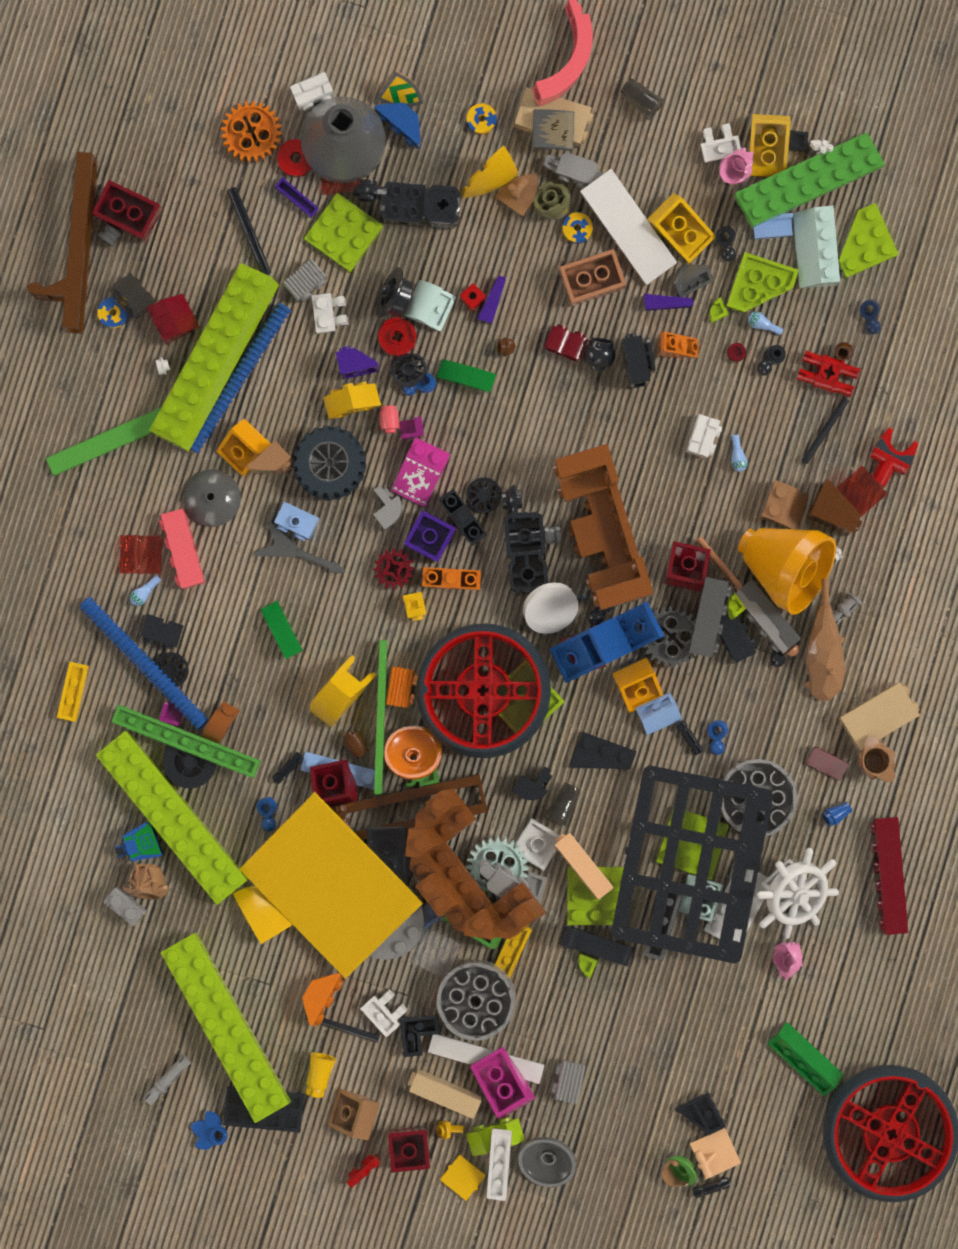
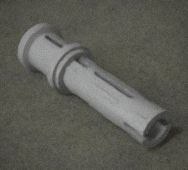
[833,592,863,625]

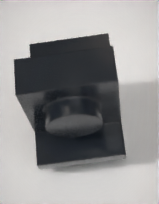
[512,766,553,801]

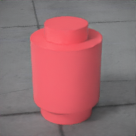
[379,405,400,434]

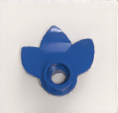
[191,1111,228,1150]

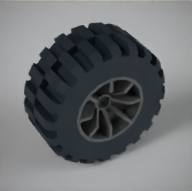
[292,425,367,501]

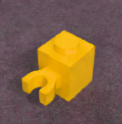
[403,592,427,622]

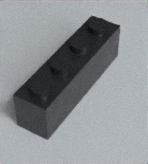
[699,594,757,664]

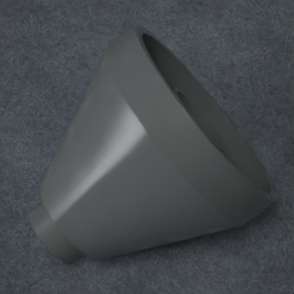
[300,96,385,184]

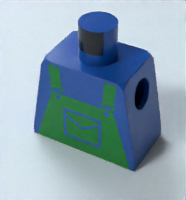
[115,821,164,861]

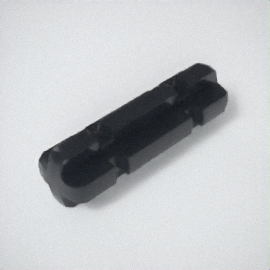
[676,720,703,755]
[272,752,304,784]
[692,1177,730,1198]

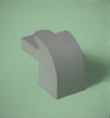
[373,485,402,531]

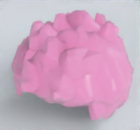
[719,147,753,185]
[772,941,803,980]

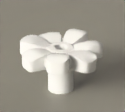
[810,140,834,155]

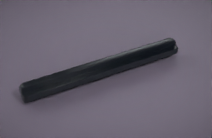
[227,187,271,275]

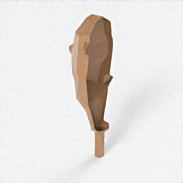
[804,579,846,701]

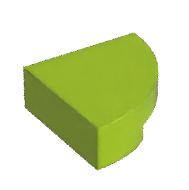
[709,297,729,323]
[727,593,746,620]
[578,953,598,978]

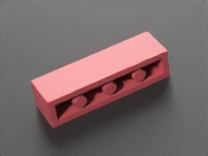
[159,509,205,590]

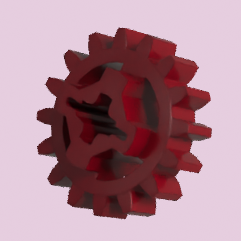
[373,548,415,590]

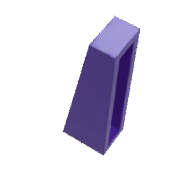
[274,177,319,218]
[477,276,506,325]
[643,294,693,311]

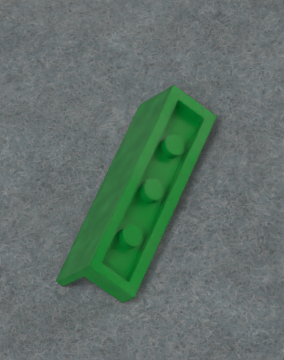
[767,1022,843,1096]

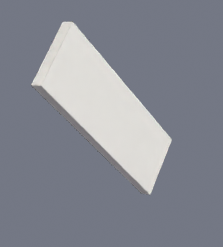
[580,169,677,285]

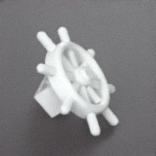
[756,848,839,939]

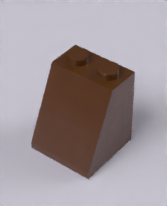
[806,479,862,536]

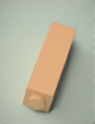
[554,833,614,901]

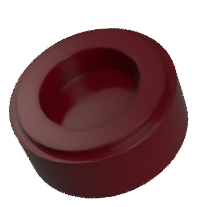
[727,343,746,363]

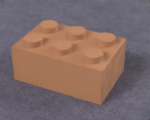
[559,249,626,307]

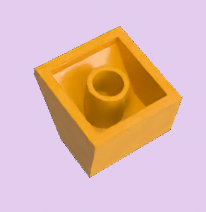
[216,419,271,477]
[612,657,663,713]

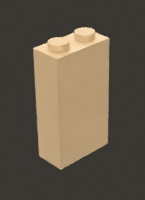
[515,87,594,148]
[838,682,920,751]
[407,1069,482,1119]

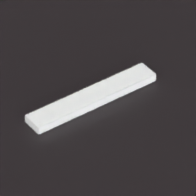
[428,1034,545,1084]

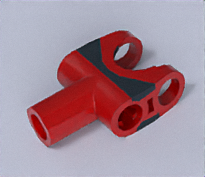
[870,427,919,488]

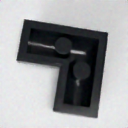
[400,1014,440,1057]

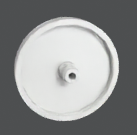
[523,583,578,634]

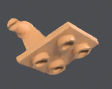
[690,1128,741,1179]

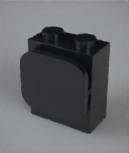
[621,333,656,389]

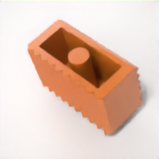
[385,666,418,708]

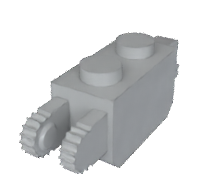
[543,152,604,189]
[479,860,538,900]

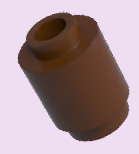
[342,730,369,760]

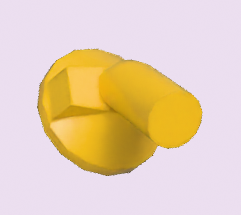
[436,1120,465,1140]

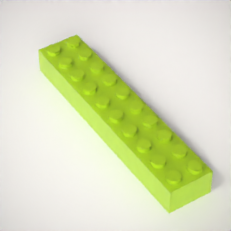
[149,263,279,452]
[96,730,249,905]
[160,933,291,1123]

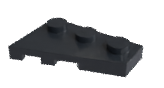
[569,732,637,769]

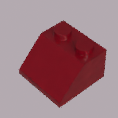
[146,294,200,345]
[663,541,711,592]
[310,759,358,807]

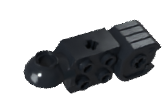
[352,179,462,230]
[502,484,548,596]

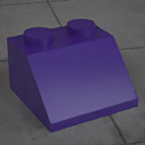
[336,346,380,380]

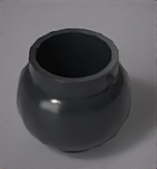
[584,338,616,371]

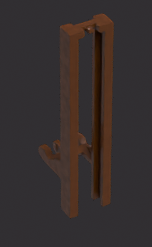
[27,152,98,334]
[330,774,488,840]

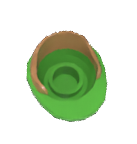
[661,1155,697,1187]

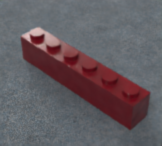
[870,817,909,935]

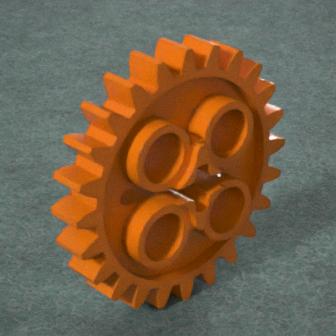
[221,100,283,163]

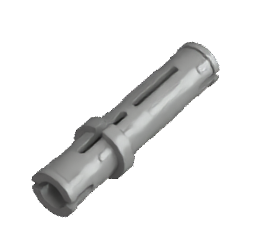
[143,1054,192,1106]

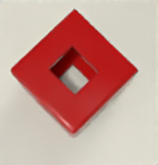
[460,283,486,312]

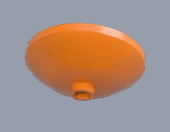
[384,726,442,780]

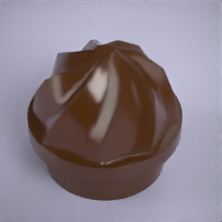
[497,337,516,356]
[834,342,854,361]

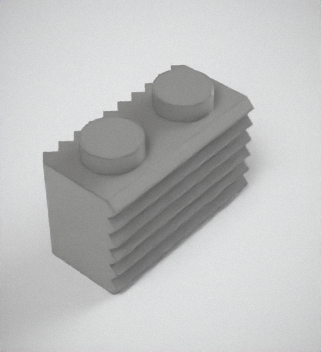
[283,259,327,303]
[104,886,148,926]
[551,1059,586,1104]

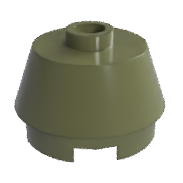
[533,182,570,220]

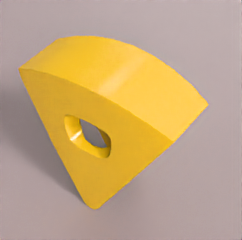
[309,655,376,727]

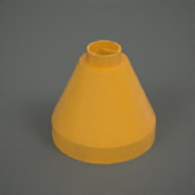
[738,528,836,615]

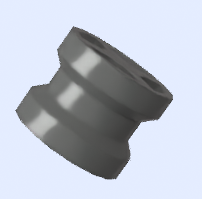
[98,223,122,247]
[544,525,561,545]

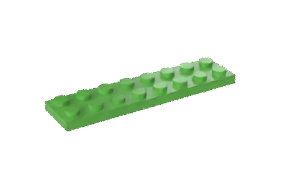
[734,132,885,228]

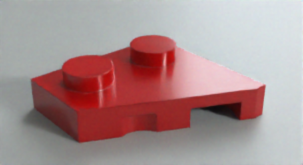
[346,1153,381,1188]

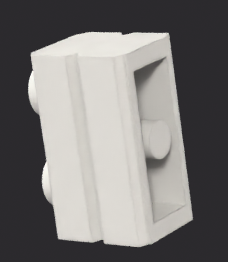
[290,72,334,111]
[685,414,722,459]

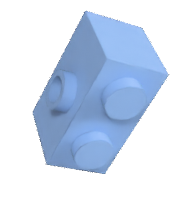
[274,502,320,541]

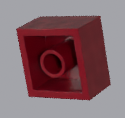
[388,1126,431,1173]

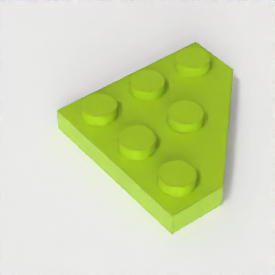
[838,203,899,278]
[726,252,799,313]

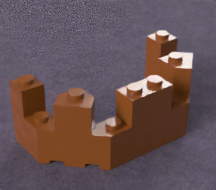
[552,444,654,611]
[405,788,547,940]

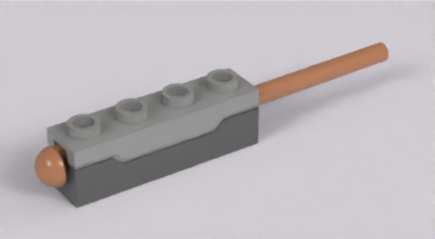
[696,536,801,657]

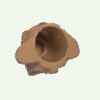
[858,735,896,782]
[122,864,168,900]

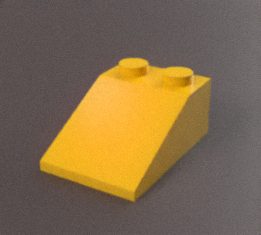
[749,114,791,177]
[647,193,715,264]

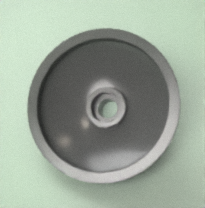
[184,470,241,527]
[518,1137,576,1187]

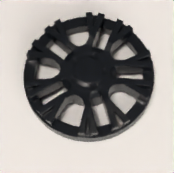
[391,353,427,388]
[466,477,502,513]
[154,652,189,687]

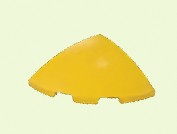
[461,145,518,198]
[233,886,293,944]

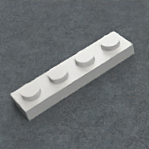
[487,1129,512,1201]

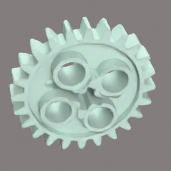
[466,836,529,899]

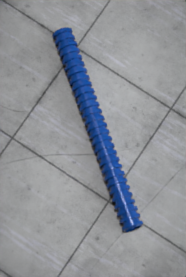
[191,302,291,453]
[79,597,209,730]

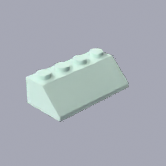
[793,206,840,289]

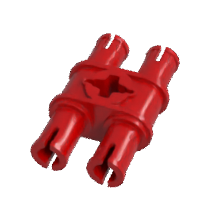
[796,350,861,398]

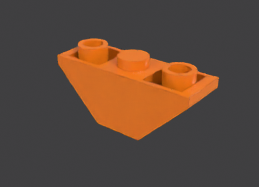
[657,331,699,358]
[422,567,481,590]
[302,973,344,1028]

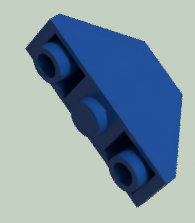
[375,103,421,149]

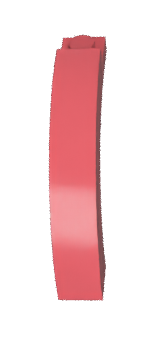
[532,0,593,107]

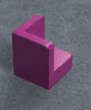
[399,416,425,441]
[159,702,183,726]

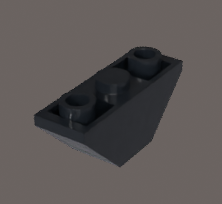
[438,488,487,546]

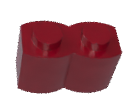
[544,324,588,363]

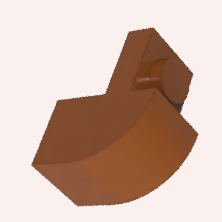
[202,701,240,744]

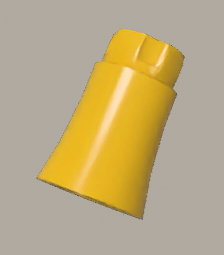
[305,1052,337,1098]

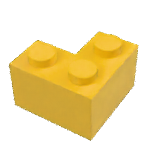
[323,381,381,419]

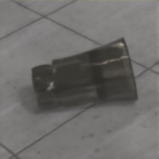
[620,78,665,120]
[543,782,580,828]

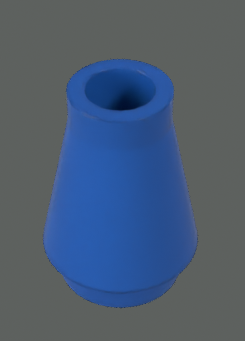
[822,802,852,827]

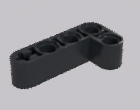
[557,924,634,967]

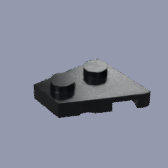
[675,1091,726,1135]

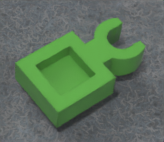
[406,768,440,787]

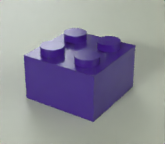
[404,510,456,563]

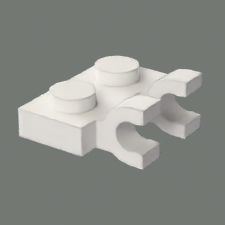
[700,123,741,163]
[312,293,349,334]
[360,989,408,1037]

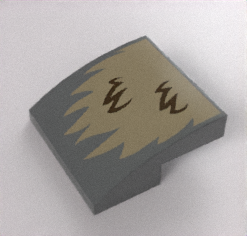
[532,109,574,151]

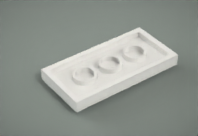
[703,869,768,942]

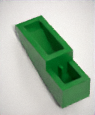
[436,359,497,394]
[260,601,304,660]

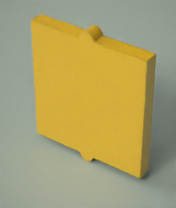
[440,1154,486,1201]

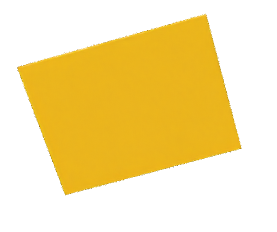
[239,792,423,979]

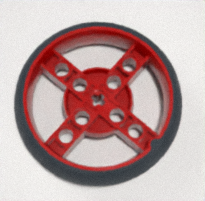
[416,623,551,758]
[823,1065,958,1202]

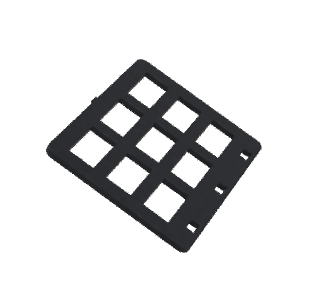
[611,765,773,964]

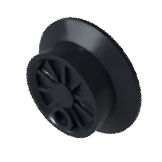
[375,267,413,317]
[163,745,217,789]

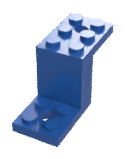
[549,601,664,683]

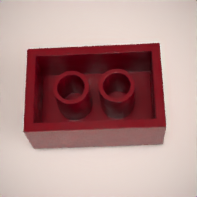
[92,179,163,243]

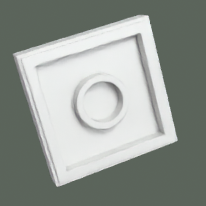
[514,818,560,871]

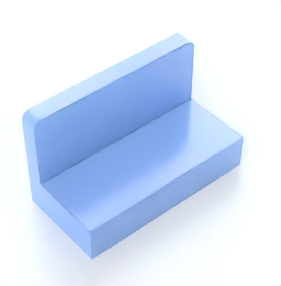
[753,213,793,240]
[635,693,682,735]

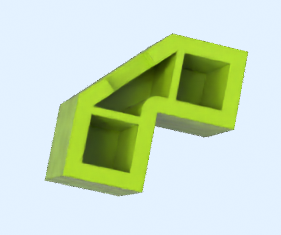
[466,1116,525,1156]

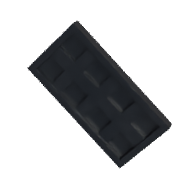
[223,1086,305,1133]

